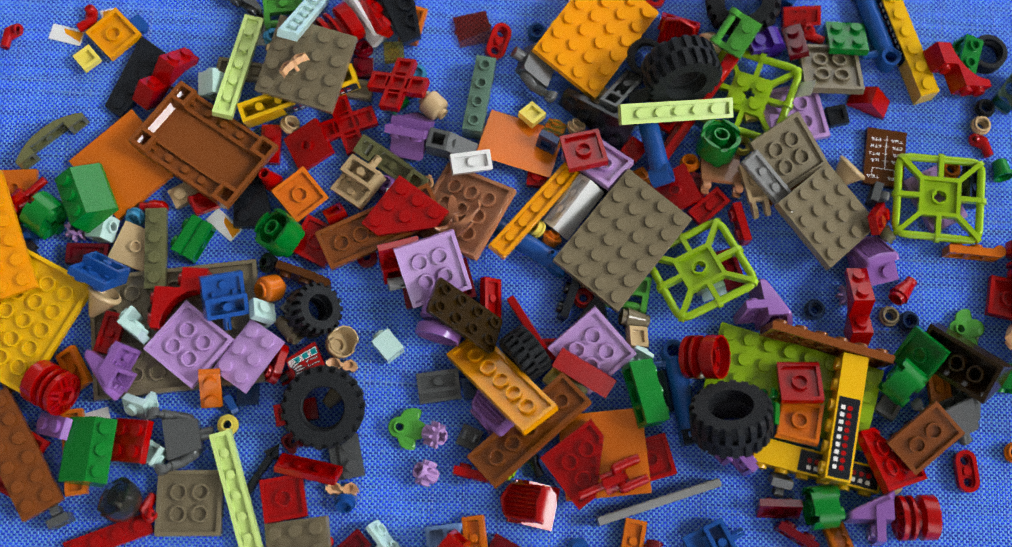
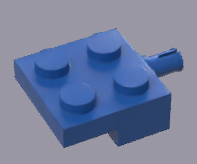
[67,251,131,292]
[199,270,249,331]
[681,518,745,547]

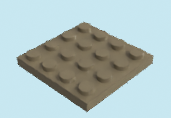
[254,15,358,114]
[774,163,871,271]

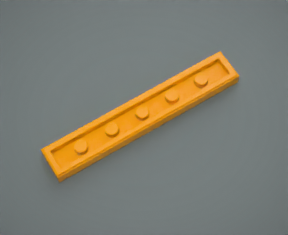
[488,162,580,260]

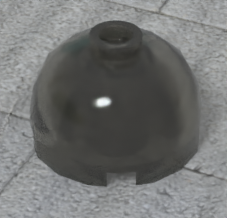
[98,477,143,522]

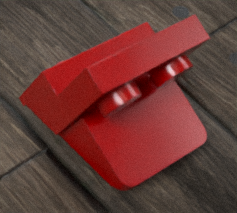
[657,12,700,44]
[377,236,419,289]
[500,479,560,531]

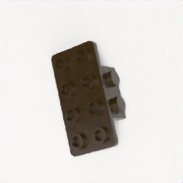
[426,277,503,354]

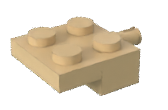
[330,154,387,211]

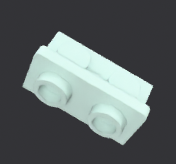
[117,305,151,346]

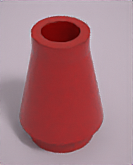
[258,168,283,192]
[888,276,917,306]

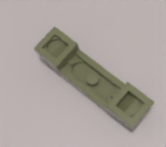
[15,113,90,169]
[353,134,430,187]

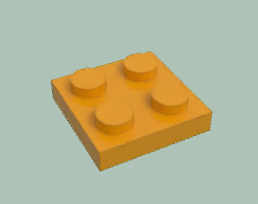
[85,7,142,62]

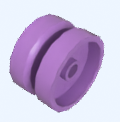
[415,303,461,346]

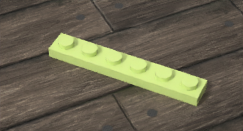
[212,14,264,120]
[618,97,734,125]
[209,429,263,547]

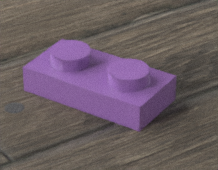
[35,412,73,441]

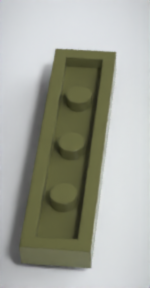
[144,208,168,291]

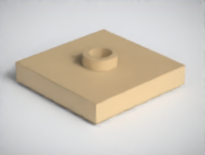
[108,221,145,272]

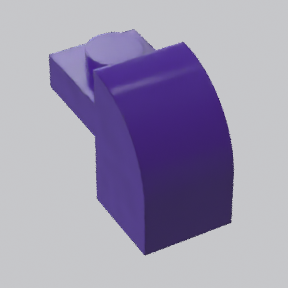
[748,26,786,58]

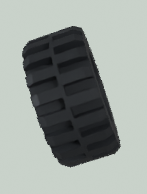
[705,0,781,37]
[640,34,722,102]
[280,365,366,450]
[689,380,774,459]

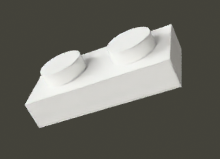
[449,149,493,176]

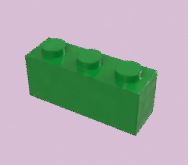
[621,358,670,429]

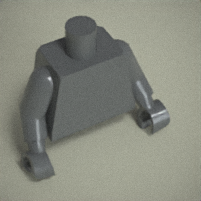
[511,42,558,103]
[911,392,981,445]
[147,407,215,476]

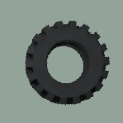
[284,282,343,339]
[499,325,551,381]

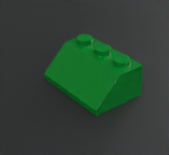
[54,163,119,233]
[58,416,117,488]

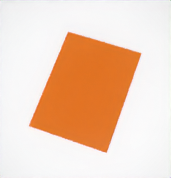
[477,110,565,178]

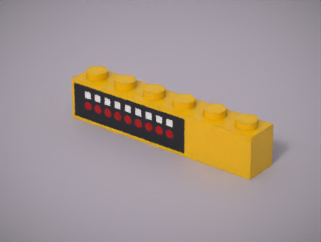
[876,0,940,105]
[237,63,361,128]
[817,352,869,485]
[752,439,880,498]

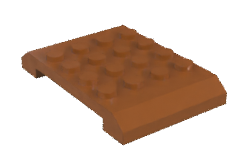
[128,80,279,210]

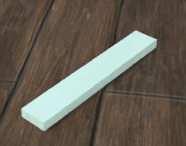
[277,0,329,42]

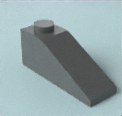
[599,69,643,114]

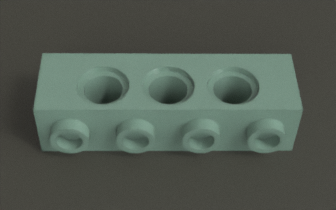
[462,55,496,140]

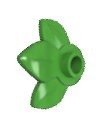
[947,309,985,345]
[388,408,426,450]

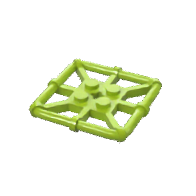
[698,50,803,139]
[891,153,987,244]
[650,218,759,323]

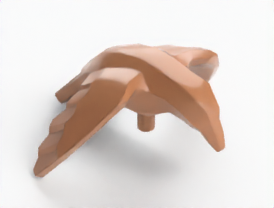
[434,194,481,237]

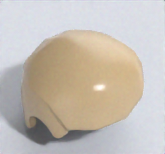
[325,325,359,359]

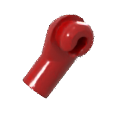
[76,4,99,33]
[968,133,994,158]
[139,492,158,523]

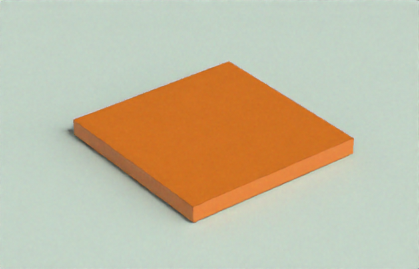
[69,109,174,221]
[559,408,652,502]

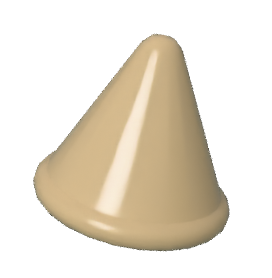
[835,155,865,185]
[88,285,122,318]

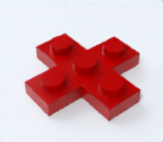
[367,57,430,112]
[320,94,379,156]

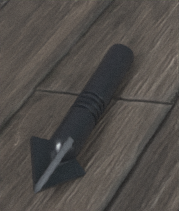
[247,444,279,495]

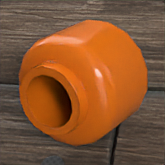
[254,274,286,302]

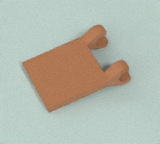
[700,154,743,198]

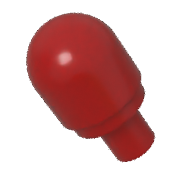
[139,200,169,212]

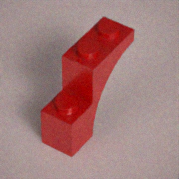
[923,42,992,97]
[132,47,199,111]
[147,267,212,332]
[843,268,875,346]

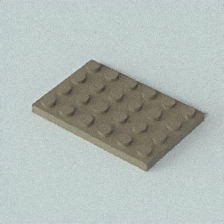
[552,168,692,313]

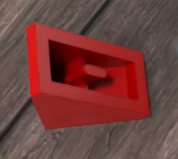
[846,86,890,120]

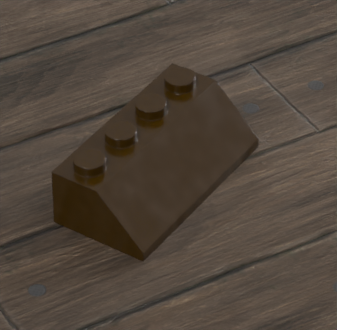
[926,323,1012,404]

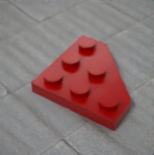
[361,175,449,237]
[540,419,604,510]
[857,427,928,494]

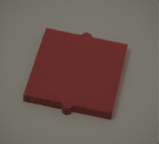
[453,11,492,48]

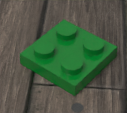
[824,21,869,56]
[893,326,951,384]

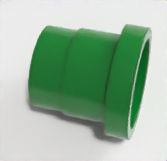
[991,158,1012,182]

